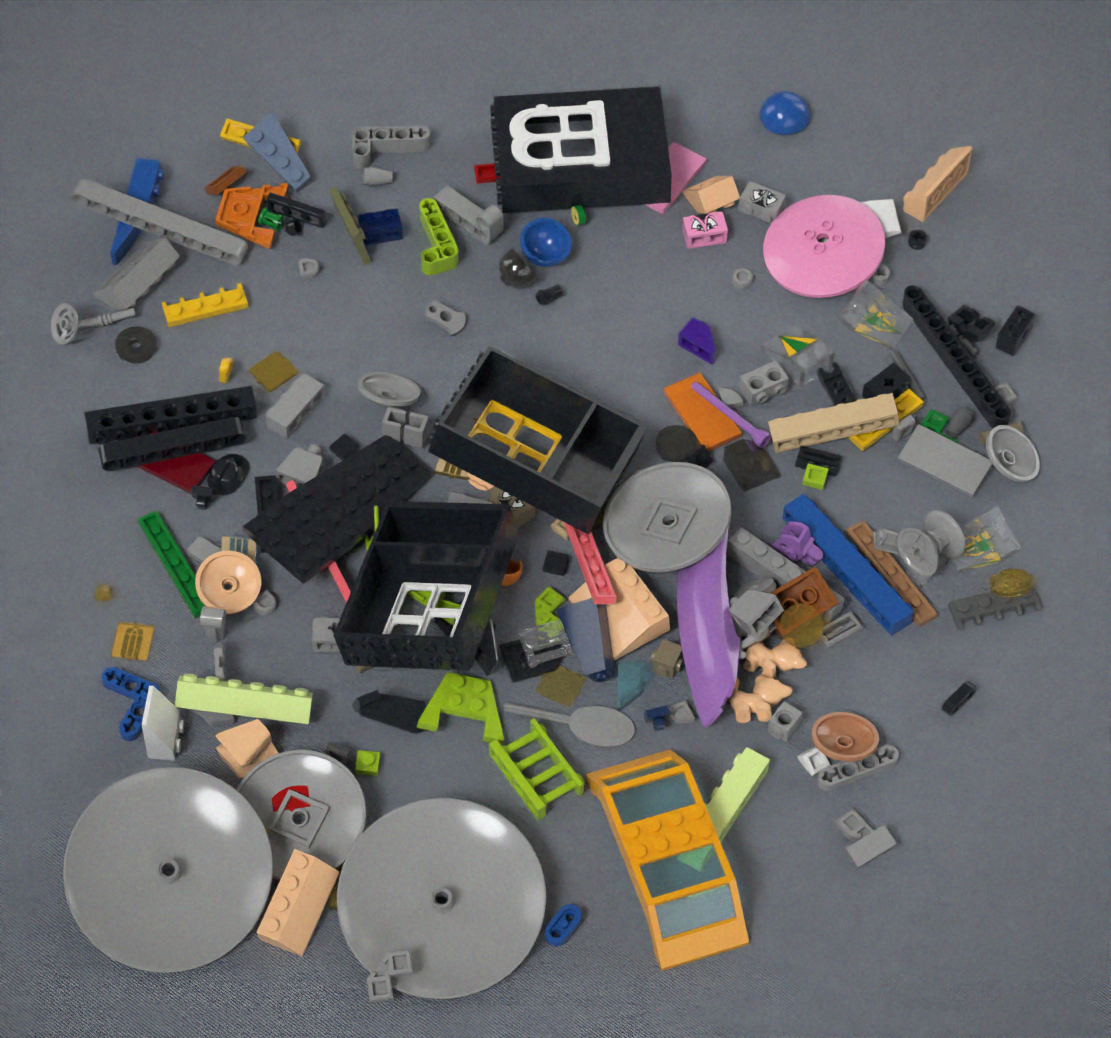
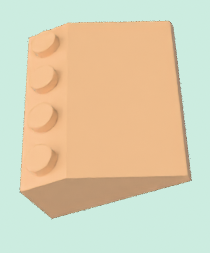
[568,558,670,661]

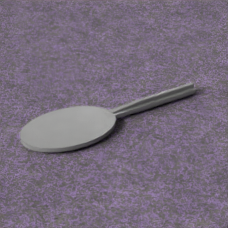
[504,703,635,748]

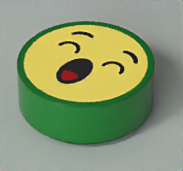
[571,204,586,226]

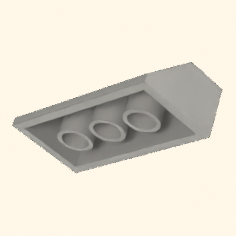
[93,238,180,311]

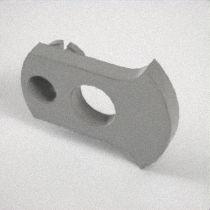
[424,300,466,336]

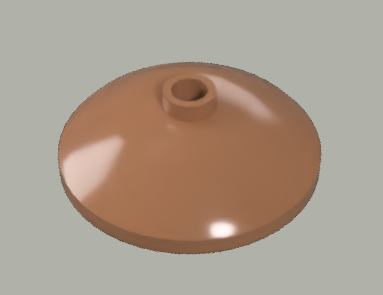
[811,712,879,762]

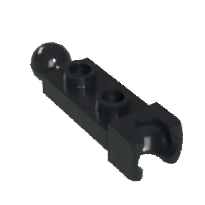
[817,362,856,406]

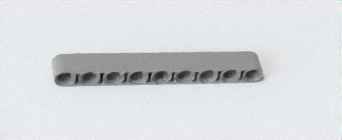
[71,179,248,265]

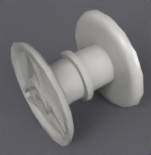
[897,510,965,576]

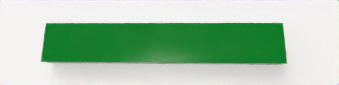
[137,510,205,619]

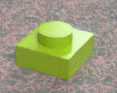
[802,463,829,490]
[355,750,380,776]

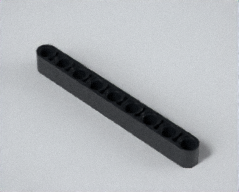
[902,285,1011,429]

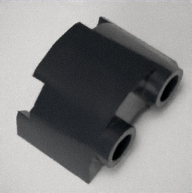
[948,304,995,343]

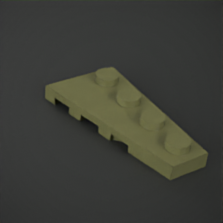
[329,187,371,265]

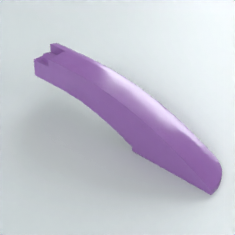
[677,527,740,728]

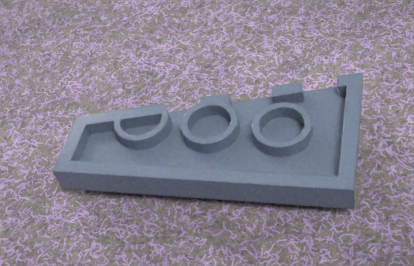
[243,112,312,192]

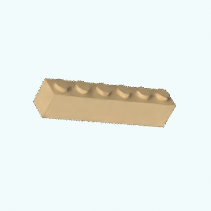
[768,393,899,453]

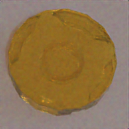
[989,568,1033,597]
[779,603,824,648]

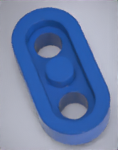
[545,904,582,946]

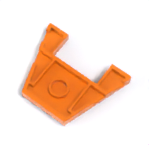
[215,183,288,249]

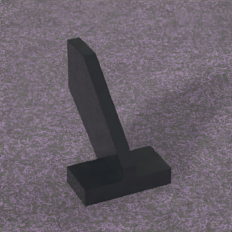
[352,690,427,735]

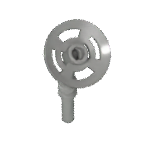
[51,303,136,345]

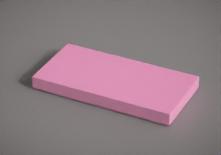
[644,142,707,214]

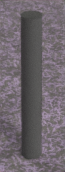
[890,350,925,401]

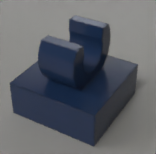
[643,706,669,731]

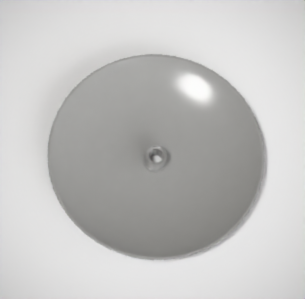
[63,767,273,973]
[337,798,546,999]

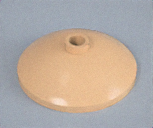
[195,551,261,614]

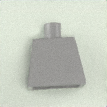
[276,444,324,487]
[729,589,784,639]

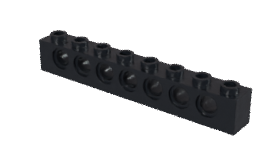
[84,386,257,445]

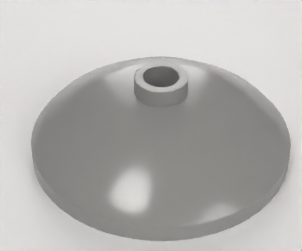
[358,372,420,408]
[986,425,1040,482]

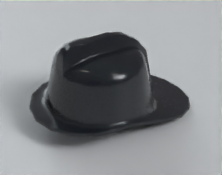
[207,454,250,496]

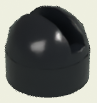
[285,219,302,236]

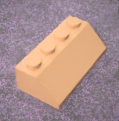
[903,146,972,222]
[257,849,340,957]

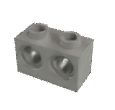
[739,360,789,406]

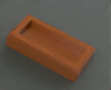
[204,166,246,195]

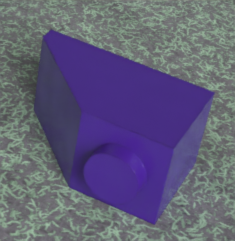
[678,317,715,365]

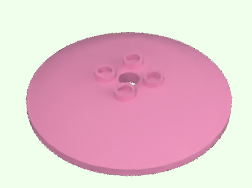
[763,195,885,298]

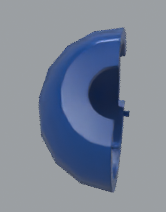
[759,91,810,135]
[520,217,572,267]

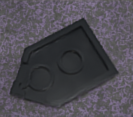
[499,634,569,683]

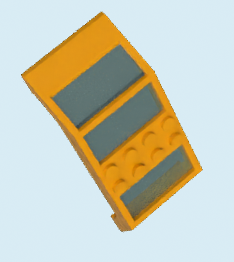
[585,749,749,971]

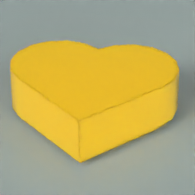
[219,357,234,383]

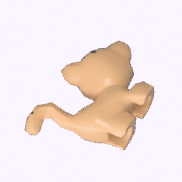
[743,634,807,678]
[729,675,793,723]

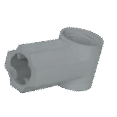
[200,606,226,643]

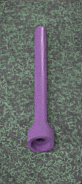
[691,382,771,448]

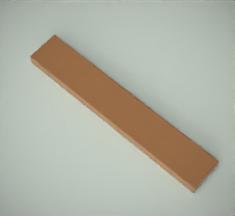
[846,520,938,627]

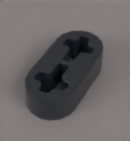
[941,680,977,716]

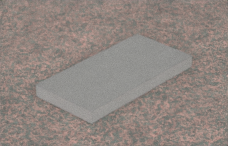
[898,424,993,498]

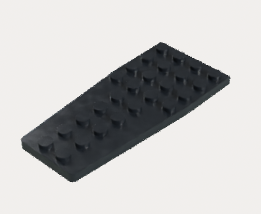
[242,435,431,584]

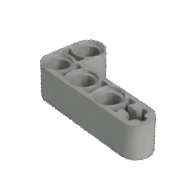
[352,126,430,169]
[432,186,503,244]

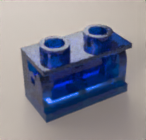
[358,208,403,246]

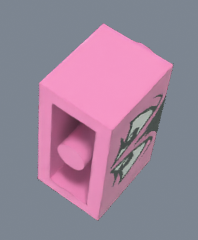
[682,212,728,249]

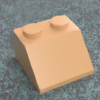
[682,176,740,214]

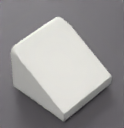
[797,746,831,776]

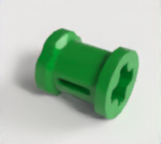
[258,207,285,232]

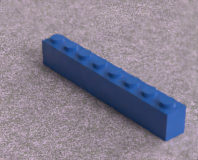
[782,494,914,636]

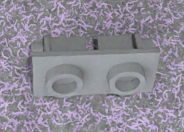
[873,528,901,556]

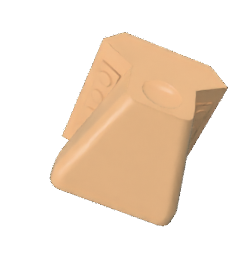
[215,719,279,778]

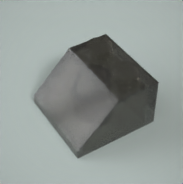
[723,439,781,492]

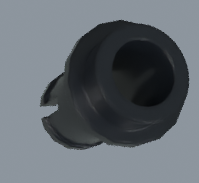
[535,284,563,305]

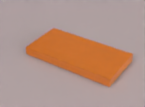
[664,373,742,452]

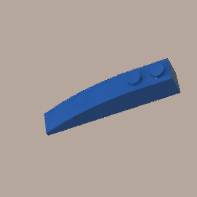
[110,158,164,265]

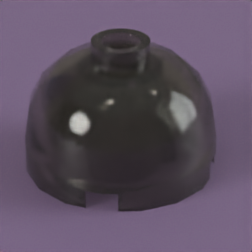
[499,248,537,289]

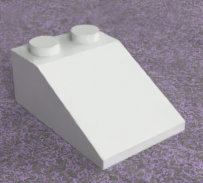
[142,686,185,761]

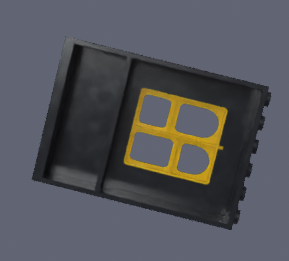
[428,346,648,535]

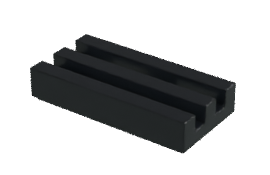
[795,446,842,477]

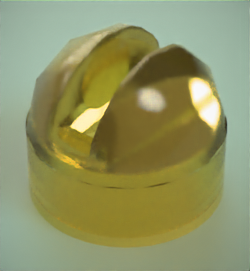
[95,583,112,602]

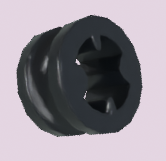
[908,230,927,250]

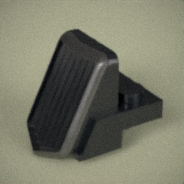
[474,617,499,676]

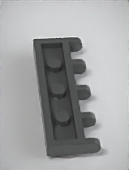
[948,583,1041,630]

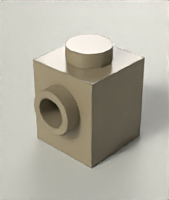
[650,639,684,679]

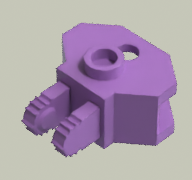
[772,521,824,566]

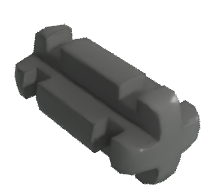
[957,335,978,358]

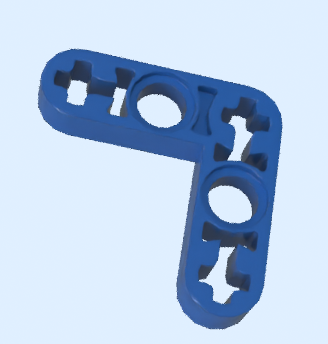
[101,667,161,741]

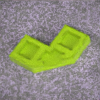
[535,586,565,641]

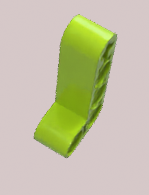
[419,198,459,276]

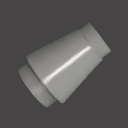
[362,166,392,186]

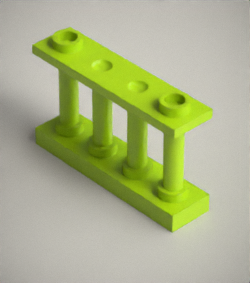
[489,718,585,821]

